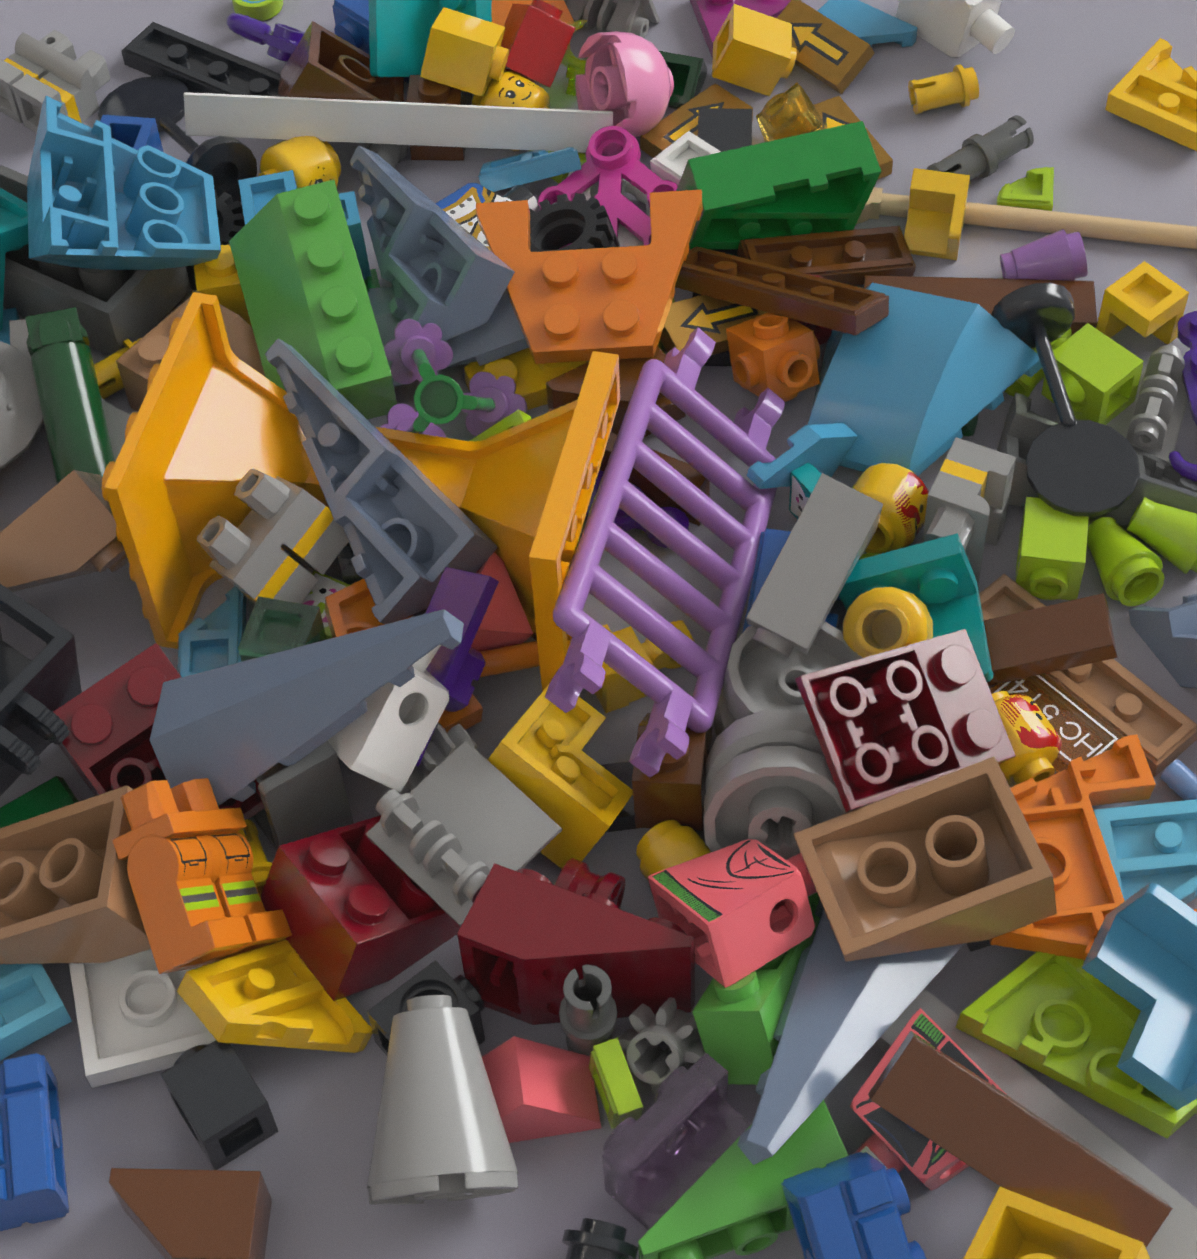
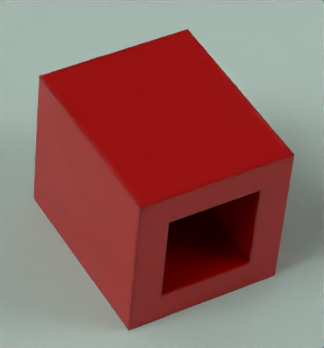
[501,0,575,88]

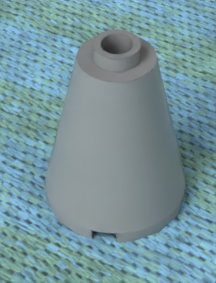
[367,995,518,1205]

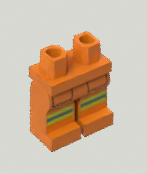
[112,778,292,974]

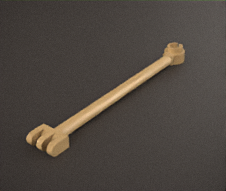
[856,187,1197,249]

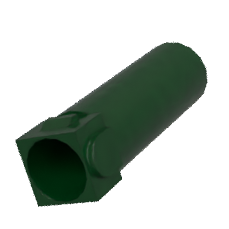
[25,307,115,484]

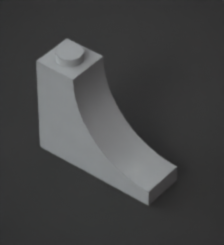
[746,473,883,658]

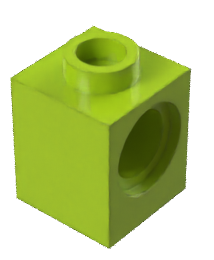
[1041,323,1144,425]
[1015,497,1089,601]

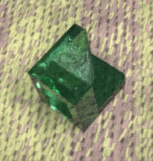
[238,596,327,662]

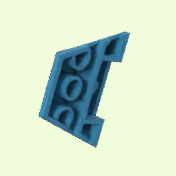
[27,96,221,270]
[808,283,1042,476]

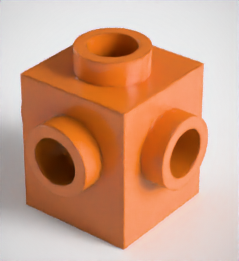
[726,312,820,402]

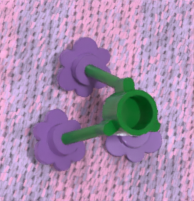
[380,319,527,438]

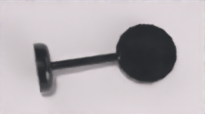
[98,75,257,202]
[991,283,1140,516]

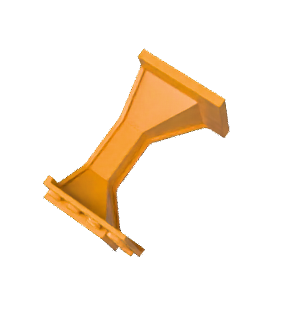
[102,292,620,692]

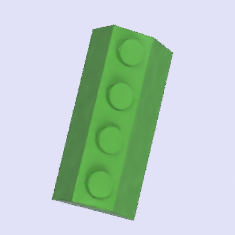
[229,180,397,420]

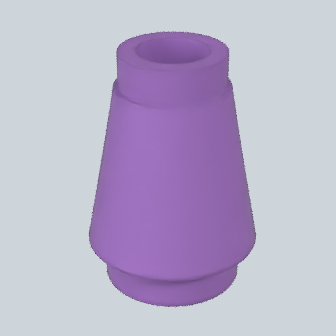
[1000,229,1088,280]

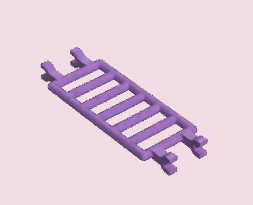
[545,328,785,778]

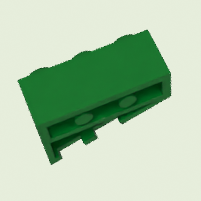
[676,121,882,249]

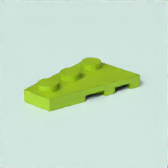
[955,952,1197,1139]

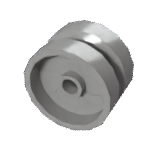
[713,621,863,736]
[704,710,851,860]

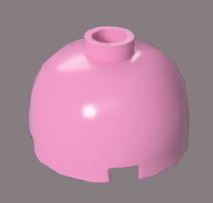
[575,31,674,138]

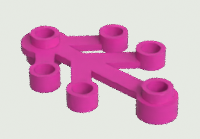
[538,126,678,249]

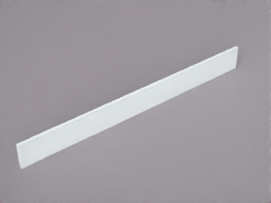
[184,92,613,153]

